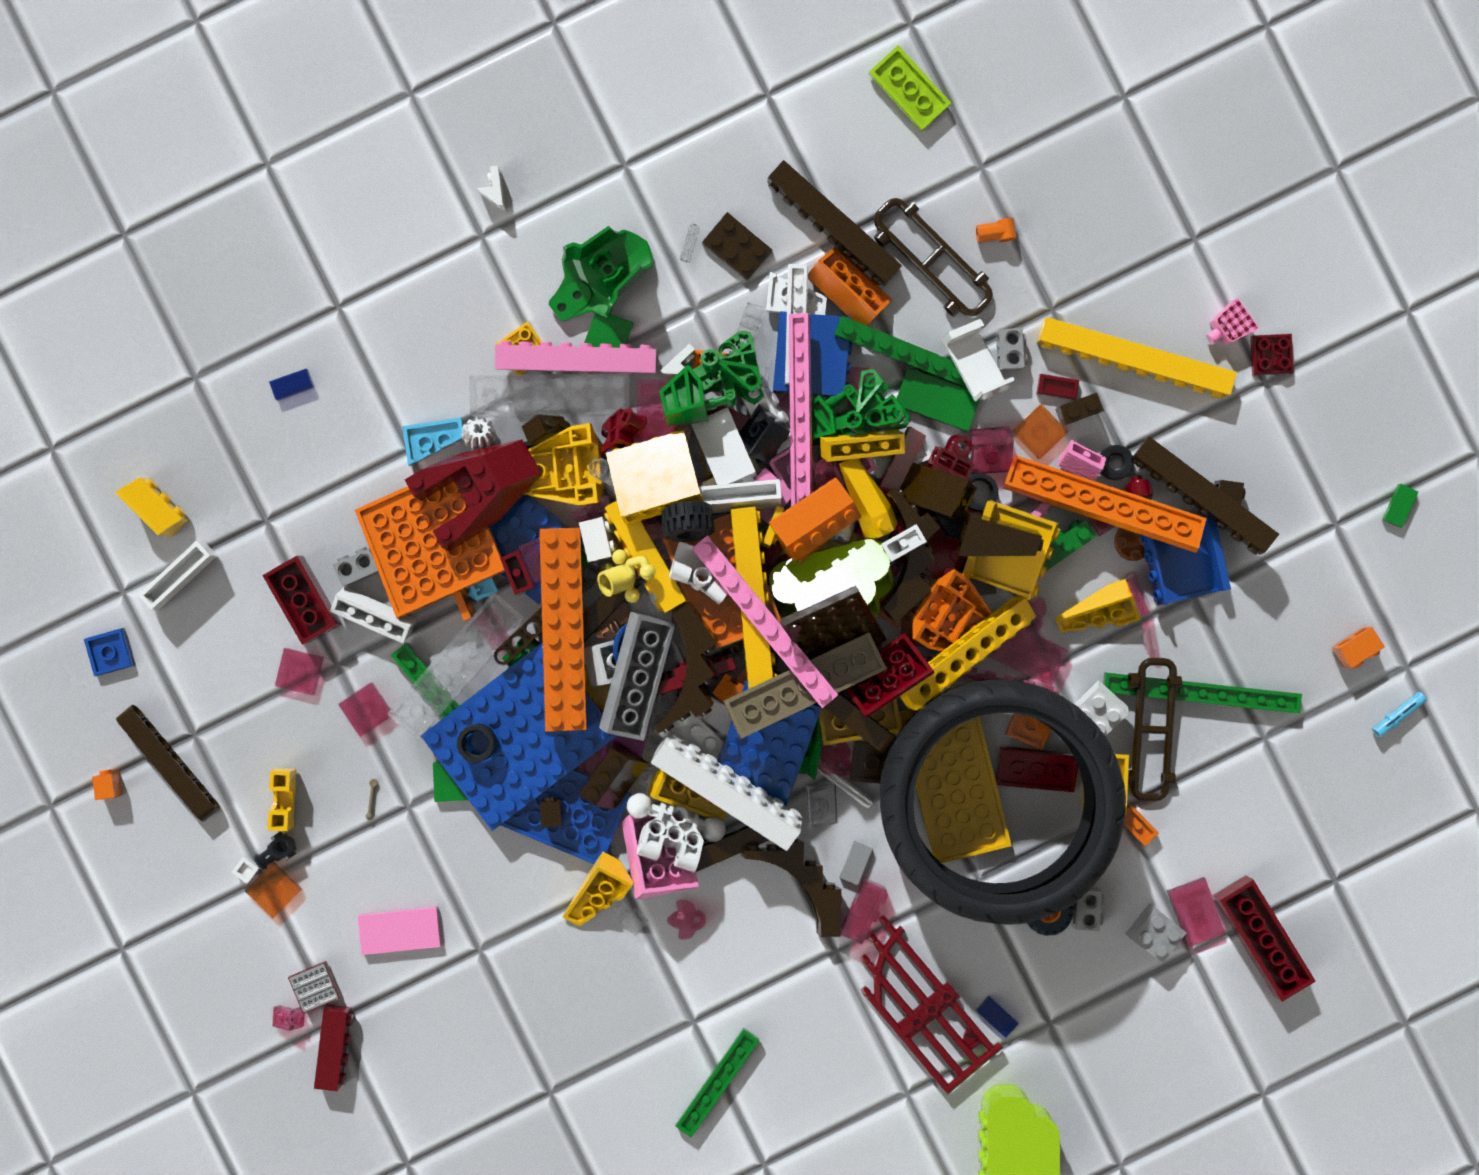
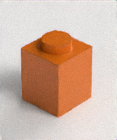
[92,769,122,800]

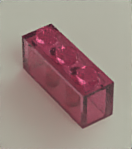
[841,877,888,944]

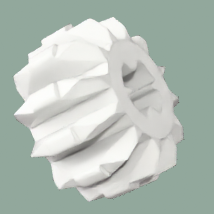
[462,417,496,450]

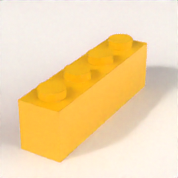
[820,429,905,462]

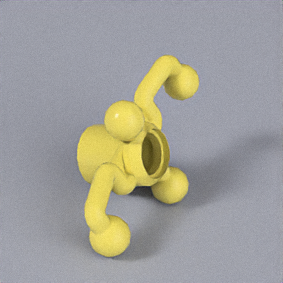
[597,549,656,603]

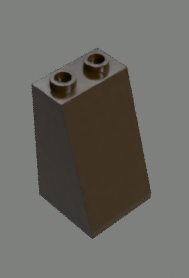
[956,511,1044,556]

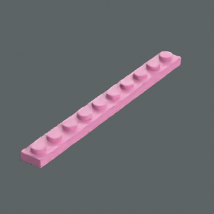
[789,313,813,507]
[692,535,838,708]

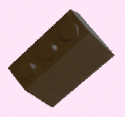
[579,741,648,809]

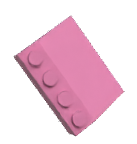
[622,814,699,900]

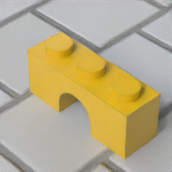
[267,768,297,831]

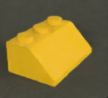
[115,477,189,537]

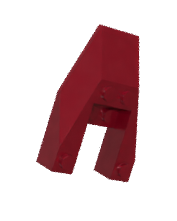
[405,439,542,551]

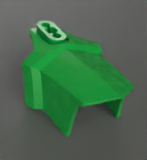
[549,226,652,322]

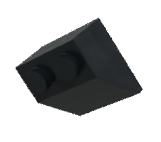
[739,404,791,464]

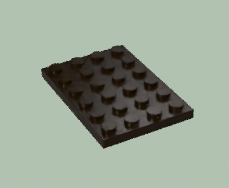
[780,585,887,660]

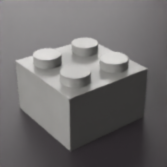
[1125,903,1187,963]

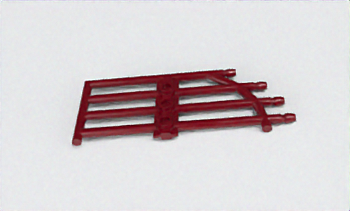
[860,915,1003,1095]

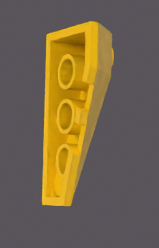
[839,459,897,539]
[1055,579,1141,633]
[647,769,727,821]
[563,852,634,926]

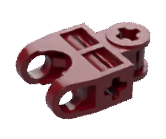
[600,408,647,459]
[926,435,975,480]

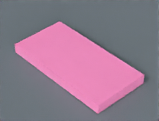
[358,906,441,955]

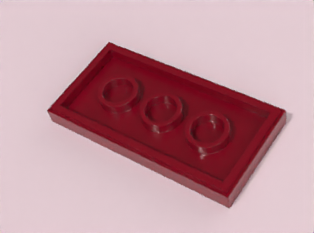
[995,746,1078,792]

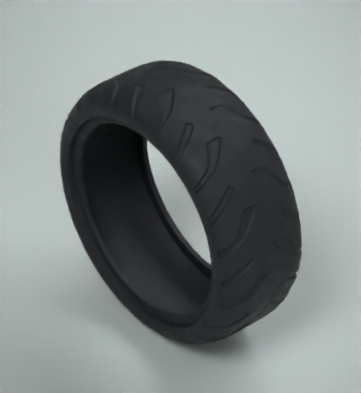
[880,679,1126,925]

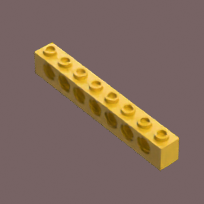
[900,595,1036,710]

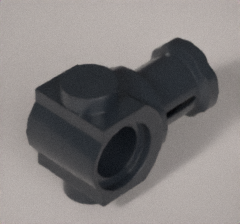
[254,831,297,870]

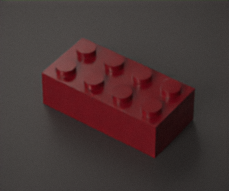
[262,556,342,645]

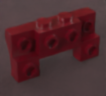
[658,652,737,696]

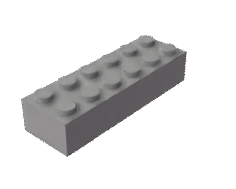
[599,612,675,741]

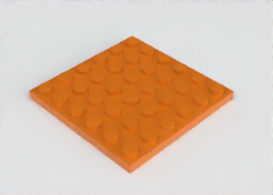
[355,482,505,618]

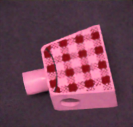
[1206,298,1259,345]

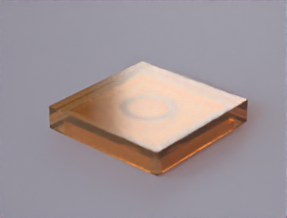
[1012,404,1068,460]
[245,862,302,918]

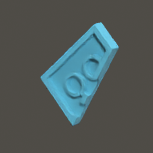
[402,417,463,466]

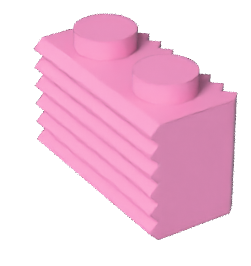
[1057,440,1106,481]

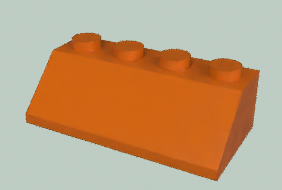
[808,246,893,326]
[769,477,861,562]

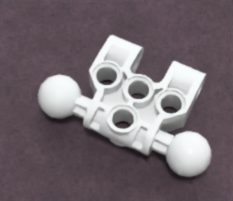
[627,793,726,872]

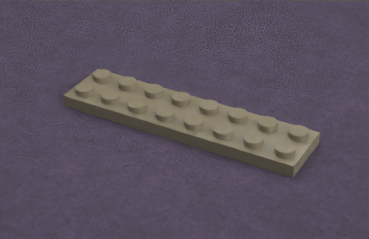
[723,632,887,739]

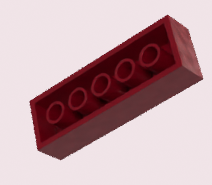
[1213,875,1316,1002]

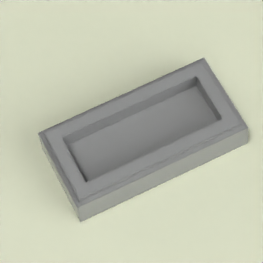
[839,841,872,885]

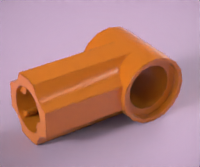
[976,218,1017,243]

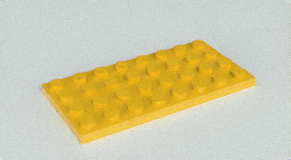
[899,708,1012,863]

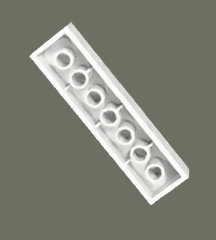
[651,731,802,851]

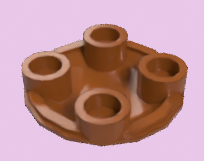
[1114,528,1145,561]

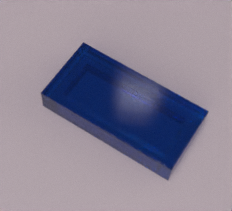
[269,369,314,401]
[976,996,1019,1038]

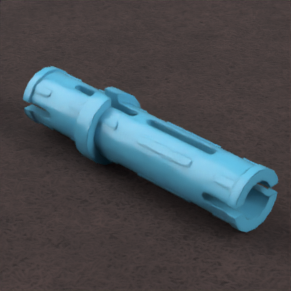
[1372,692,1427,738]

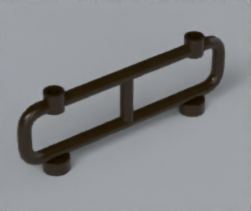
[873,198,993,317]
[1127,658,1182,801]

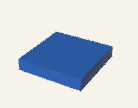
[84,628,135,677]

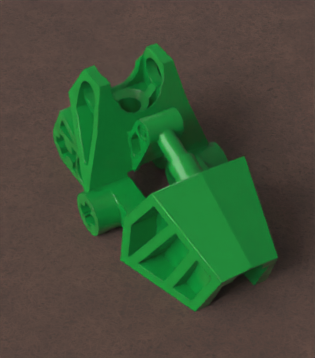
[659,331,764,426]
[789,369,911,446]

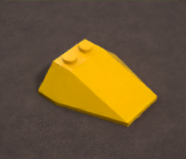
[524,423,605,506]

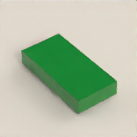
[1382,484,1418,528]

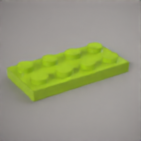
[869,45,951,132]

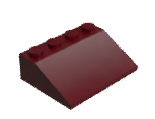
[845,633,935,718]

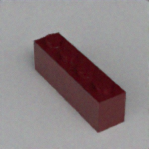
[314,1005,354,1092]

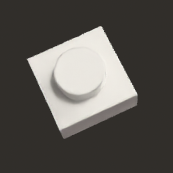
[232,855,260,884]

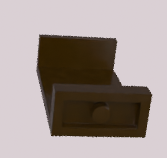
[900,462,977,524]

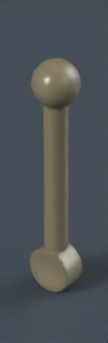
[365,779,378,820]

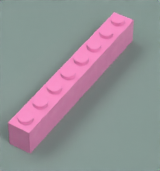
[495,341,656,374]

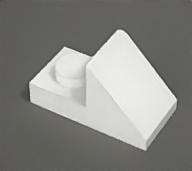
[477,166,506,210]
[660,343,695,377]
[881,524,927,562]

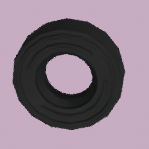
[1100,445,1134,480]

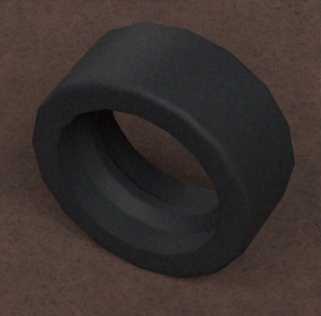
[967,473,999,511]
[457,724,497,763]

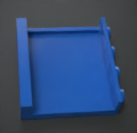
[772,311,852,396]
[1140,515,1231,605]

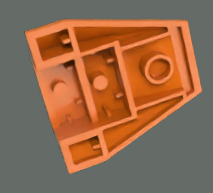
[913,569,998,657]

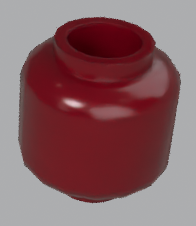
[1125,476,1153,500]

